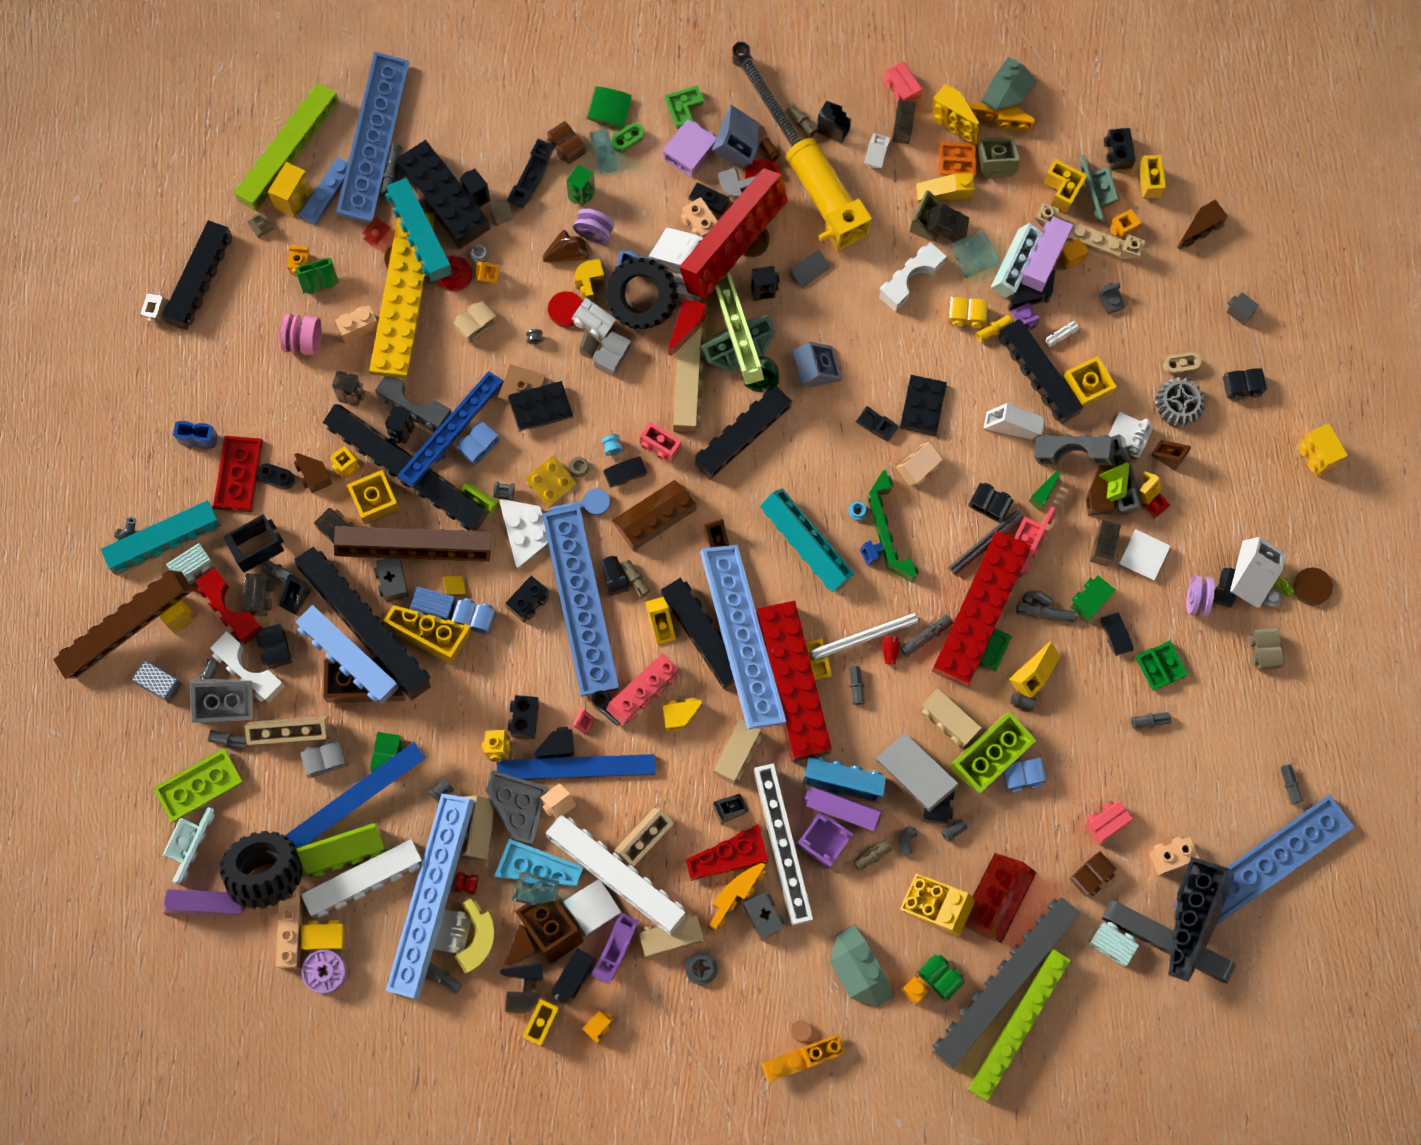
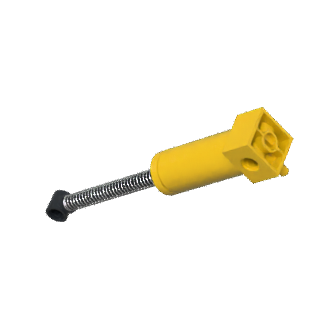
[732,42,872,251]

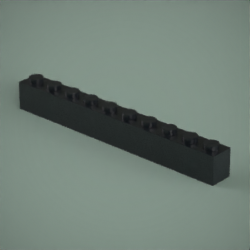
[322,404,490,531]
[294,546,431,701]

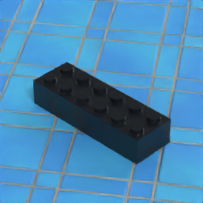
[396,139,490,249]

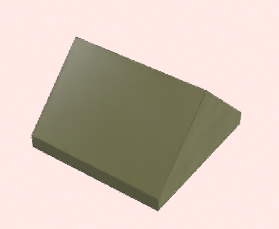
[909,190,949,242]

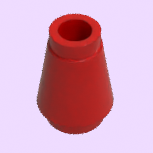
[881,636,901,665]

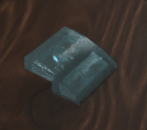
[950,230,1000,278]

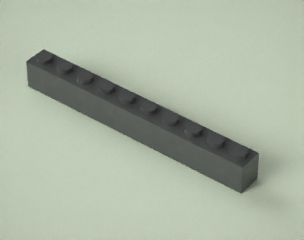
[931,897,1080,1069]

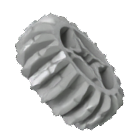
[1155,377,1206,427]

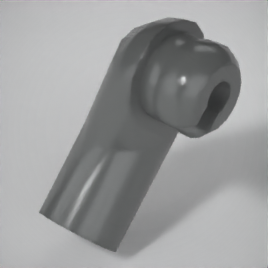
[114,517,136,541]
[1023,591,1053,606]
[898,827,917,856]

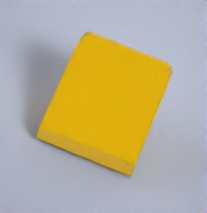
[442,576,466,597]

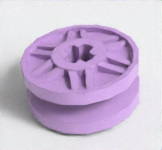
[573,209,615,244]
[1187,575,1215,617]
[302,950,347,994]

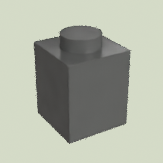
[1227,292,1260,325]

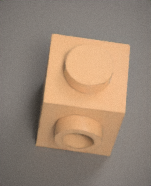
[541,783,576,819]

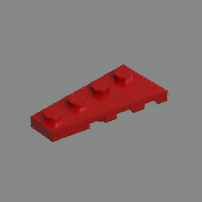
[686,823,768,881]

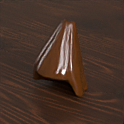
[542,230,590,262]

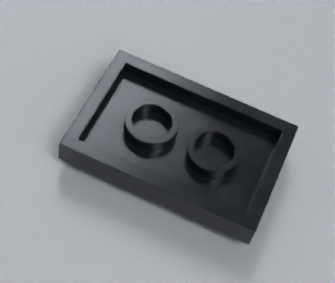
[900,375,947,436]
[508,381,573,432]

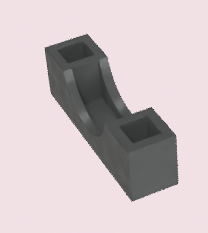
[375,376,452,432]
[1034,434,1115,465]
[1110,434,1144,514]

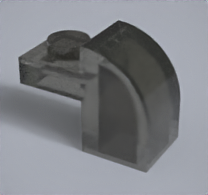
[505,979,540,1014]

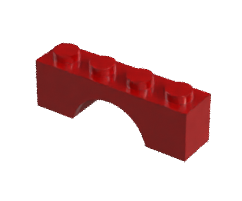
[195,568,262,644]

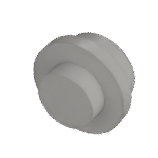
[470,245,489,263]
[1263,588,1282,607]

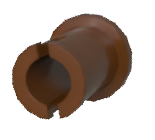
[759,137,781,161]

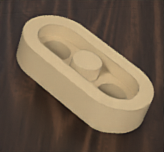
[1163,352,1201,375]

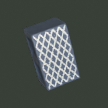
[131,660,182,703]

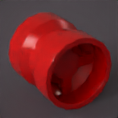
[454,872,479,895]

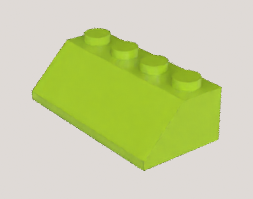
[948,711,1036,793]
[296,823,387,878]

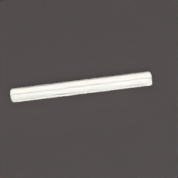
[810,613,918,660]

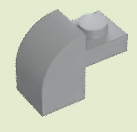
[718,168,756,200]

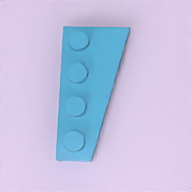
[494,839,584,887]

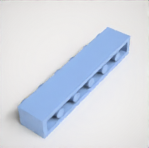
[296,605,399,705]

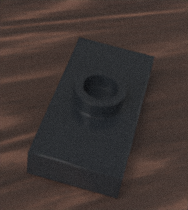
[689,182,729,214]

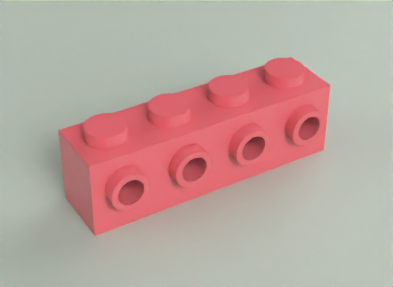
[606,653,679,726]

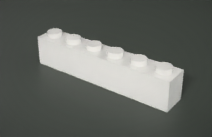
[301,839,423,919]

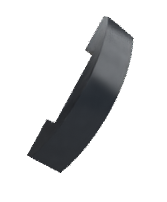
[507,138,555,209]

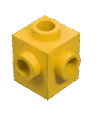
[329,446,359,478]
[482,730,512,762]

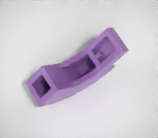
[591,912,639,985]

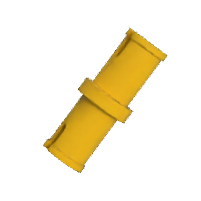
[976,314,1013,343]

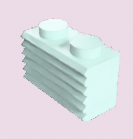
[166,543,215,585]
[1089,922,1139,967]

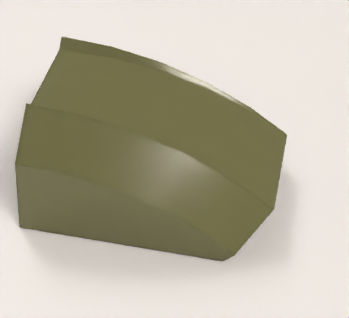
[978,137,1020,179]

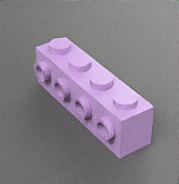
[1021,217,1073,292]

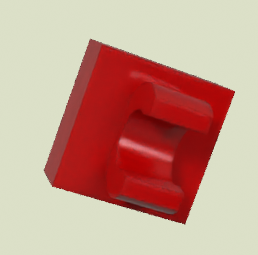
[1143,493,1171,519]

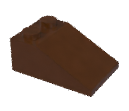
[515,889,584,965]

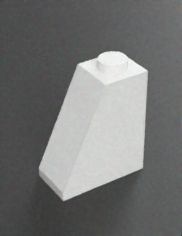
[984,403,1044,439]

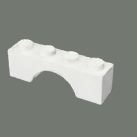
[879,242,947,312]
[210,632,285,704]

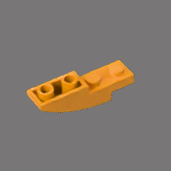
[967,97,1034,132]
[709,863,766,931]
[761,1034,846,1083]

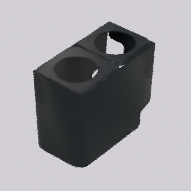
[817,101,851,143]

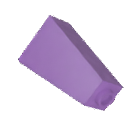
[804,786,883,831]
[163,889,245,915]

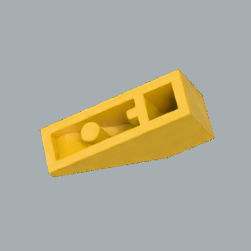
[916,173,975,202]

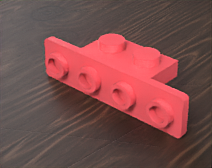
[1014,506,1056,578]

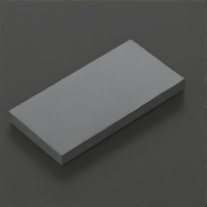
[876,733,959,812]

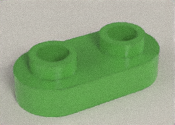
[611,123,644,152]

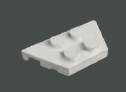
[499,499,549,569]

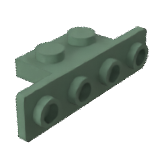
[1079,155,1120,225]

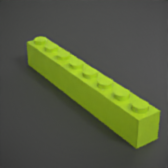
[234,82,339,211]
[967,949,1071,1102]

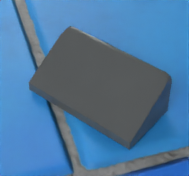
[790,249,830,288]

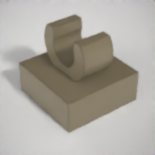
[247,212,274,238]

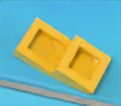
[806,638,832,680]

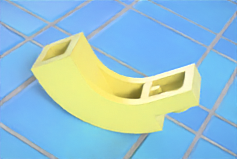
[455,898,494,973]

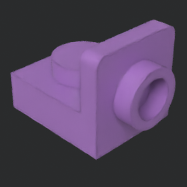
[1012,303,1040,330]

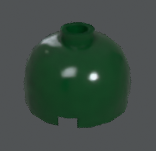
[742,356,779,392]

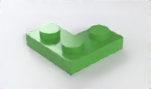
[664,85,704,129]

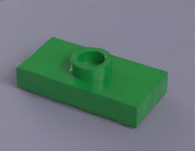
[979,628,1012,671]

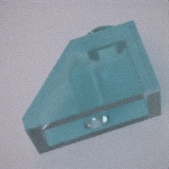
[590,129,617,175]
[512,872,559,905]

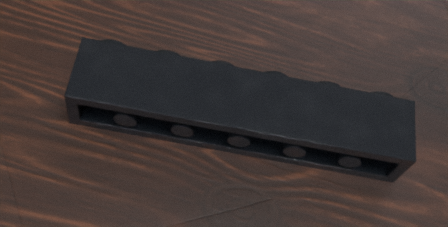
[162,220,232,330]
[999,319,1083,425]
[695,386,792,480]
[661,577,735,689]

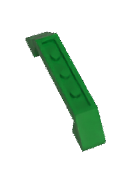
[867,470,918,582]

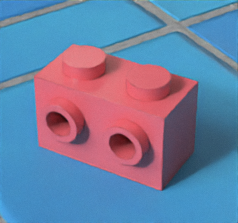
[640,422,682,463]

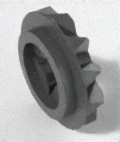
[685,952,718,985]

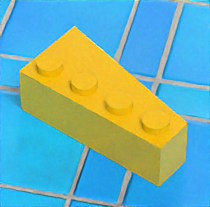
[383,605,471,665]

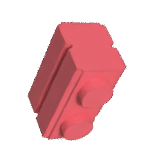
[884,62,923,106]
[1084,801,1133,845]

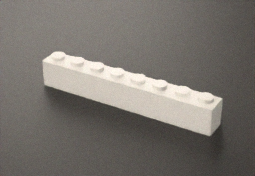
[753,763,813,927]
[546,815,686,936]

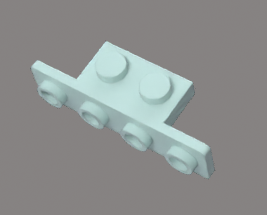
[163,807,215,884]

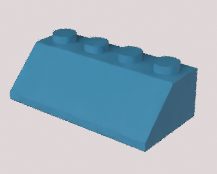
[802,756,886,803]

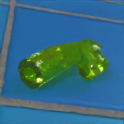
[1272,577,1296,596]

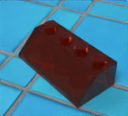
[964,853,1037,944]

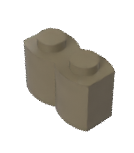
[1248,628,1284,670]

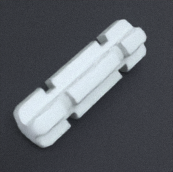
[1045,321,1079,347]

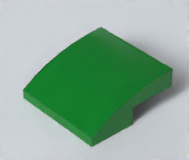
[586,86,632,129]
[1135,640,1188,691]

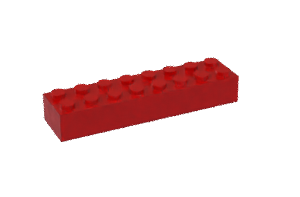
[679,168,788,299]
[932,530,1031,687]
[756,601,832,762]

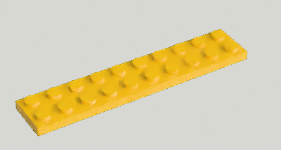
[370,212,436,378]

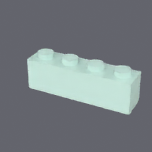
[990,223,1043,298]

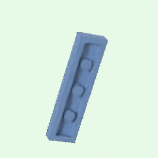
[299,157,348,226]

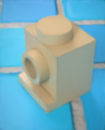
[141,294,169,325]

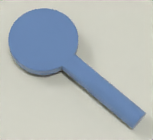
[549,488,610,515]

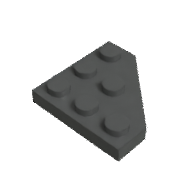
[485,770,548,845]

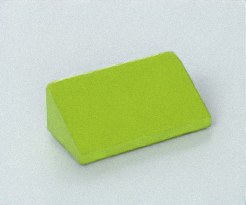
[461,482,500,520]

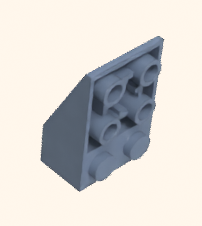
[712,104,759,169]

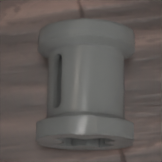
[493,481,515,500]
[428,778,454,803]

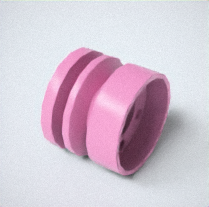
[280,313,322,356]

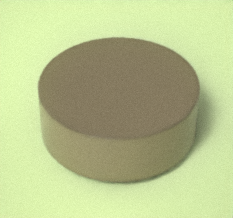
[570,457,589,477]

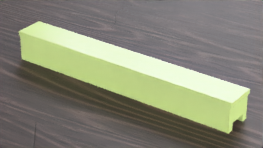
[715,271,764,385]

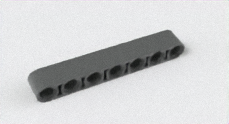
[1102,900,1236,984]

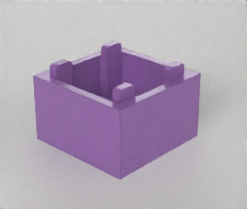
[796,811,853,870]

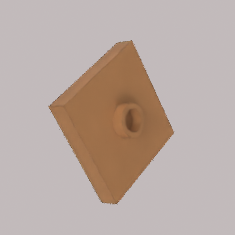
[498,364,546,403]

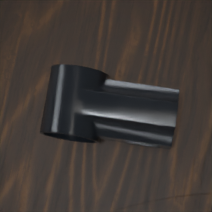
[601,556,629,596]
[1213,568,1236,608]
[592,690,620,726]

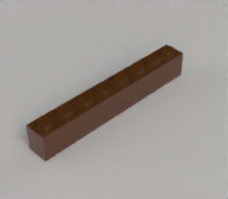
[334,526,491,562]
[53,570,193,679]

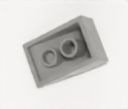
[190,679,253,723]

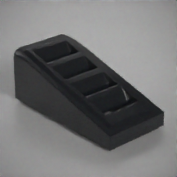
[500,963,544,981]

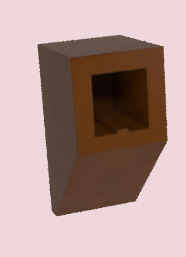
[294,453,333,493]

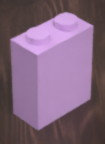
[662,119,716,178]

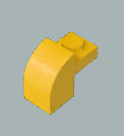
[575,258,604,302]

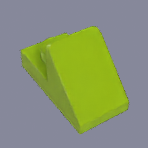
[1099,462,1130,502]

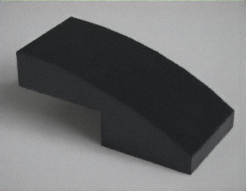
[855,406,899,441]
[603,457,648,488]
[1100,612,1134,656]

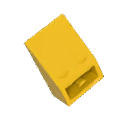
[933,84,979,145]
[900,874,975,937]

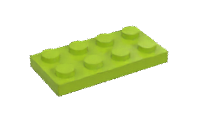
[153,748,244,823]

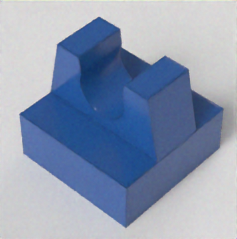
[860,540,884,566]

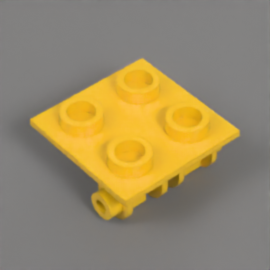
[524,454,577,508]

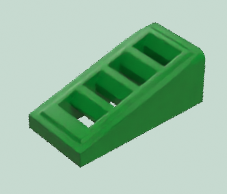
[1029,471,1060,511]

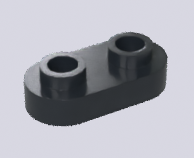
[257,463,295,490]

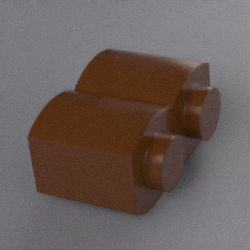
[547,121,586,165]
[1069,851,1116,897]

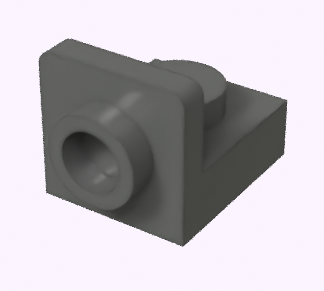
[1099,283,1126,315]

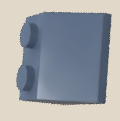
[793,342,842,387]

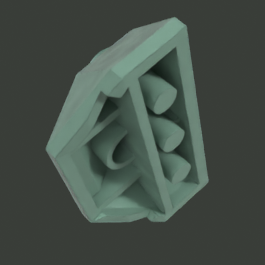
[981,57,1036,111]
[701,315,775,371]
[830,925,894,1007]

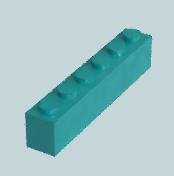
[385,178,452,282]
[760,488,855,593]
[100,500,221,574]

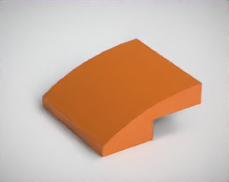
[939,142,976,177]

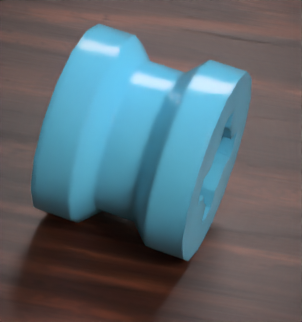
[602,434,623,456]

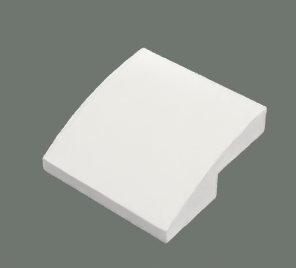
[1119,529,1170,580]
[563,879,621,936]

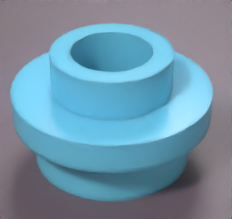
[848,502,867,520]

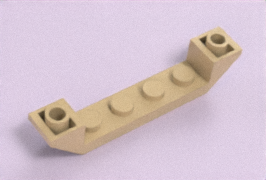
[1036,203,1145,259]

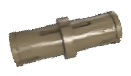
[786,104,818,138]
[620,560,650,598]
[853,839,893,872]

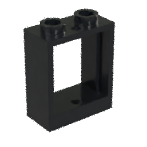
[223,514,285,573]
[551,948,596,1005]

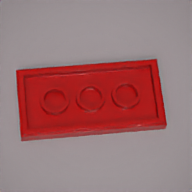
[213,435,263,512]

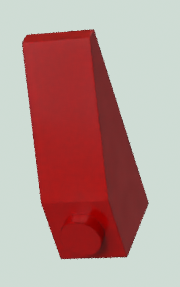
[668,298,708,356]

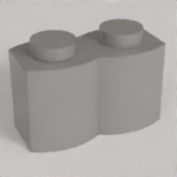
[593,331,631,376]
[300,740,347,778]

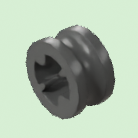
[526,329,543,344]

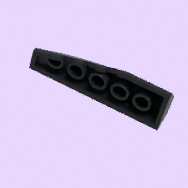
[1168,857,1235,982]

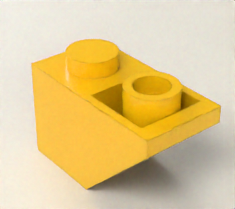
[662,698,702,732]

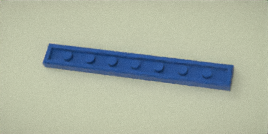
[398,371,504,488]
[285,742,426,850]
[497,754,655,780]

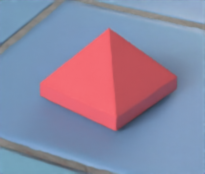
[573,709,595,735]

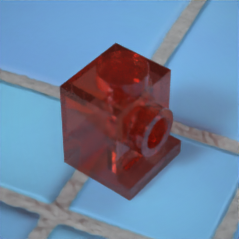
[362,216,391,246]

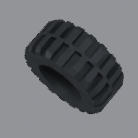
[605,258,679,329]
[219,831,303,909]

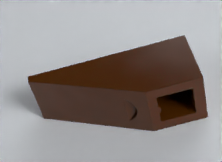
[1177,199,1228,249]
[1086,465,1116,516]

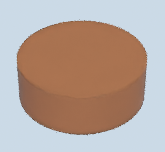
[791,1020,812,1042]

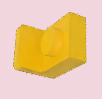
[1139,471,1162,505]

